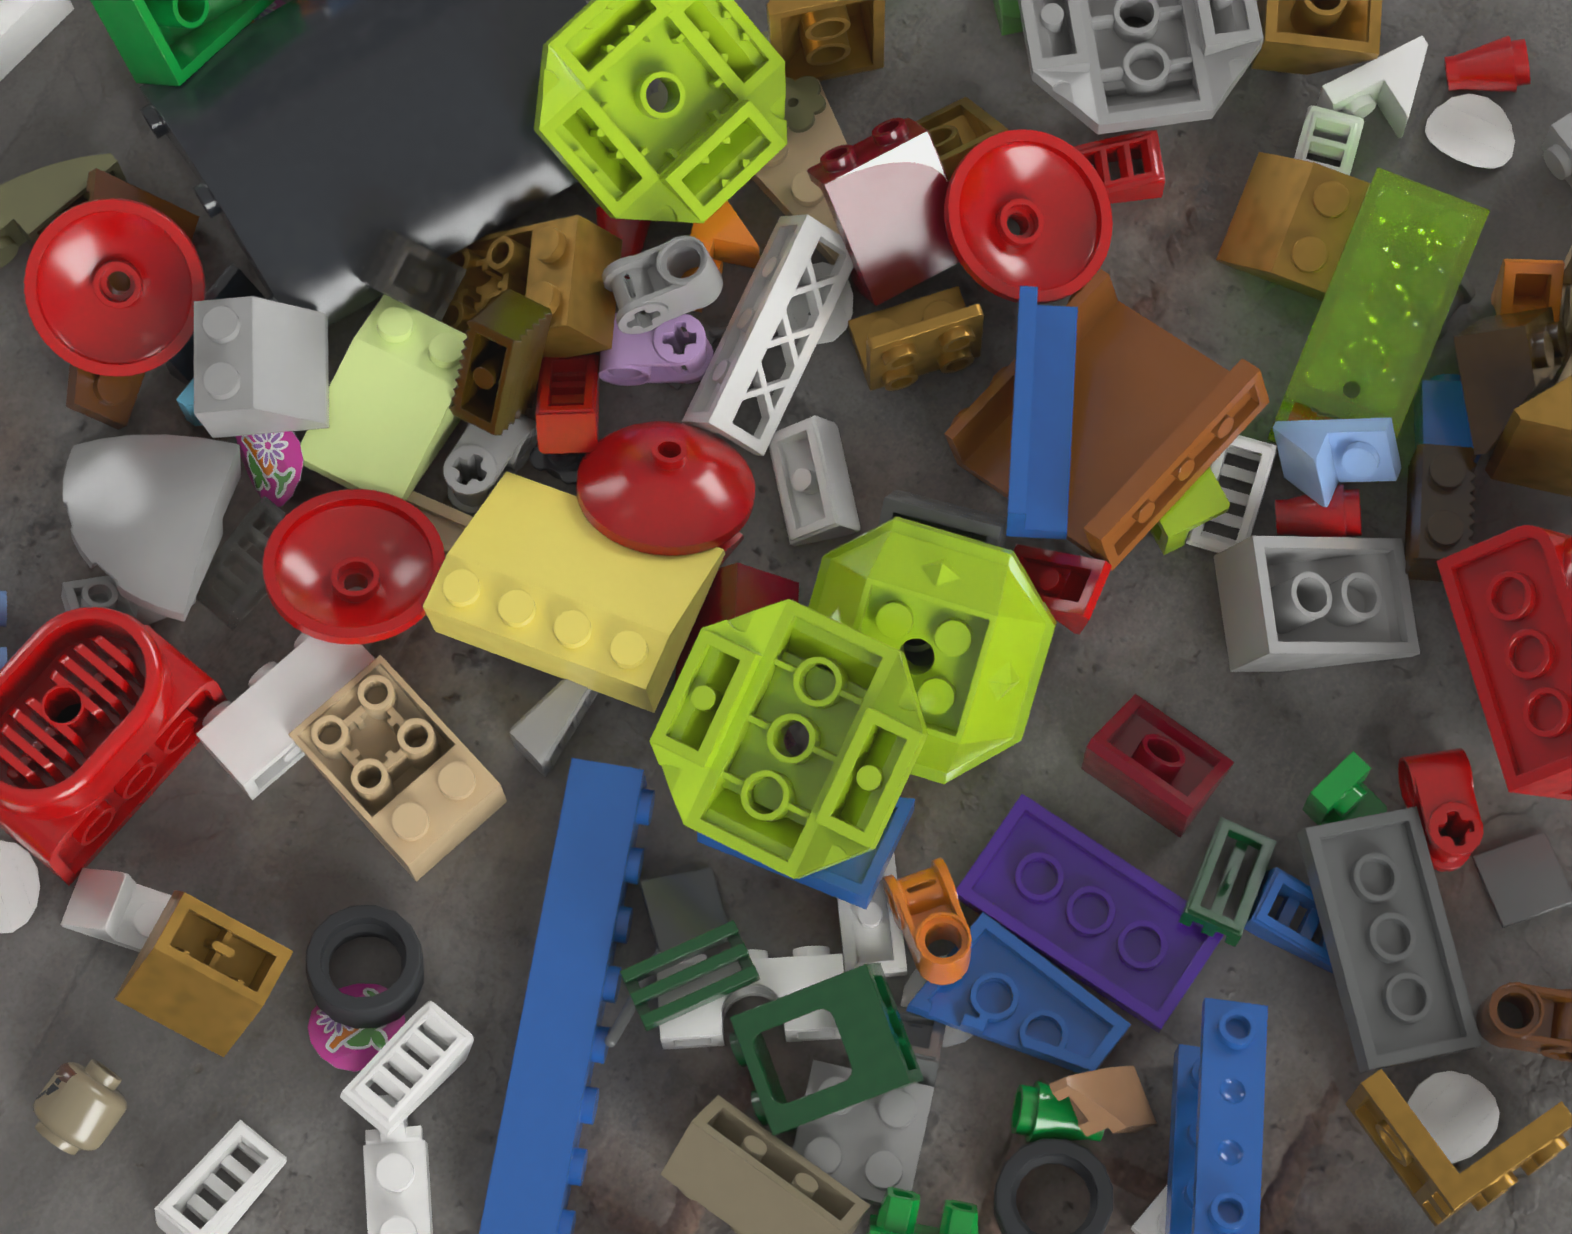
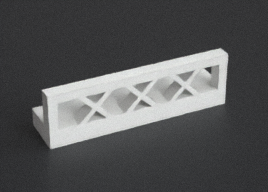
[682,214,854,456]

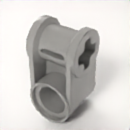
[602,235,723,334]
[443,414,538,516]

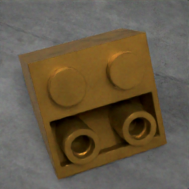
[114,890,293,1057]

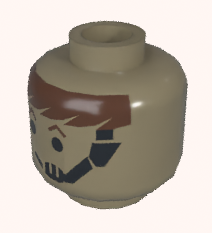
[33,1059,127,1155]

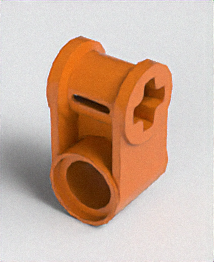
[882,857,972,985]

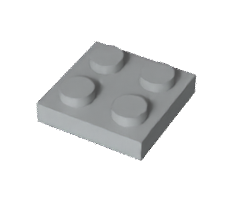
[793,1060,934,1206]

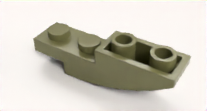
[0,153,128,268]

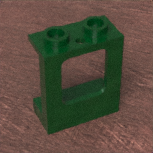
[729,963,924,1136]

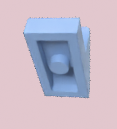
[1273,417,1402,507]

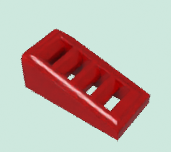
[1073,129,1165,204]
[535,354,600,454]

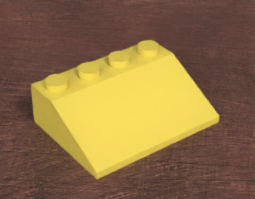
[423,471,725,713]

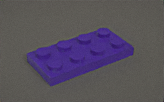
[956,794,1224,1033]

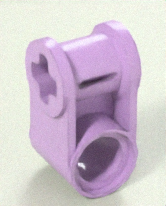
[599,313,714,386]

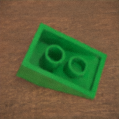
[90,0,275,86]

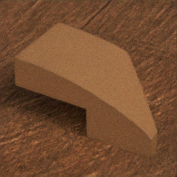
[1049,1065,1157,1137]

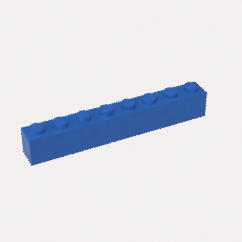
[479,758,655,1234]

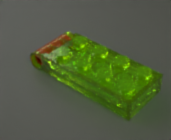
[1267,167,1490,484]

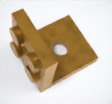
[1345,1069,1572,1227]

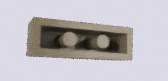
[660,1095,871,1234]

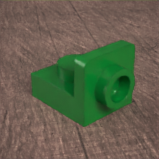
[1302,751,1387,825]

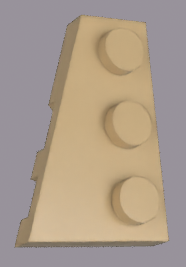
[751,79,847,265]

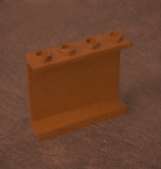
[944,269,1270,571]

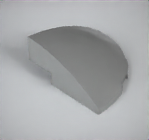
[63,434,241,622]

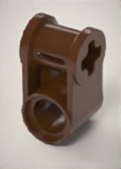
[1476,982,1572,1062]

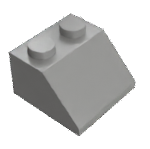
[194,296,329,438]

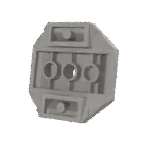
[1018,0,1264,135]

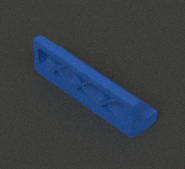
[1006,286,1078,540]

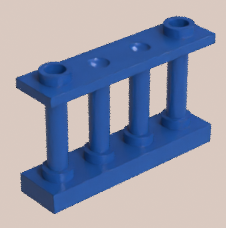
[1165,997,1268,1234]

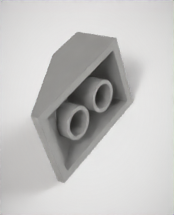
[1214,536,1420,672]

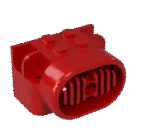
[1436,525,1572,801]
[0,607,228,886]

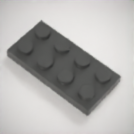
[1297,806,1482,1074]

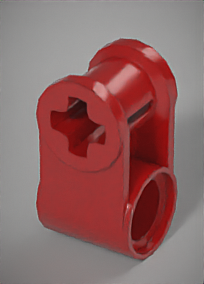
[1398,748,1484,872]

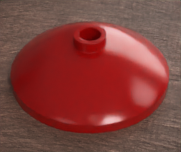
[944,129,1113,305]
[24,198,205,377]
[576,421,755,556]
[263,489,445,645]

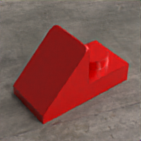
[1013,544,1112,635]

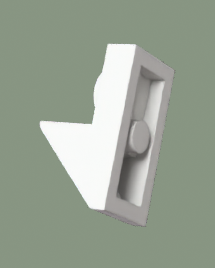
[1317,36,1428,138]
[60,868,172,952]

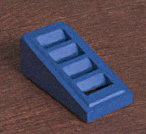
[1244,867,1333,973]

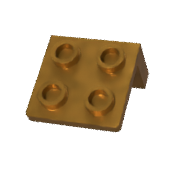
[848,286,984,391]

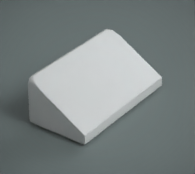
[769,415,860,546]

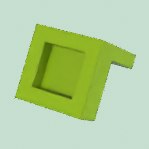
[1150,467,1230,555]

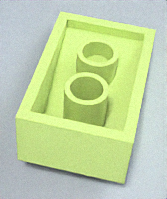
[300,294,467,501]

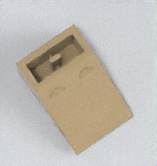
[288,655,507,882]

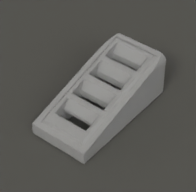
[509,679,599,777]

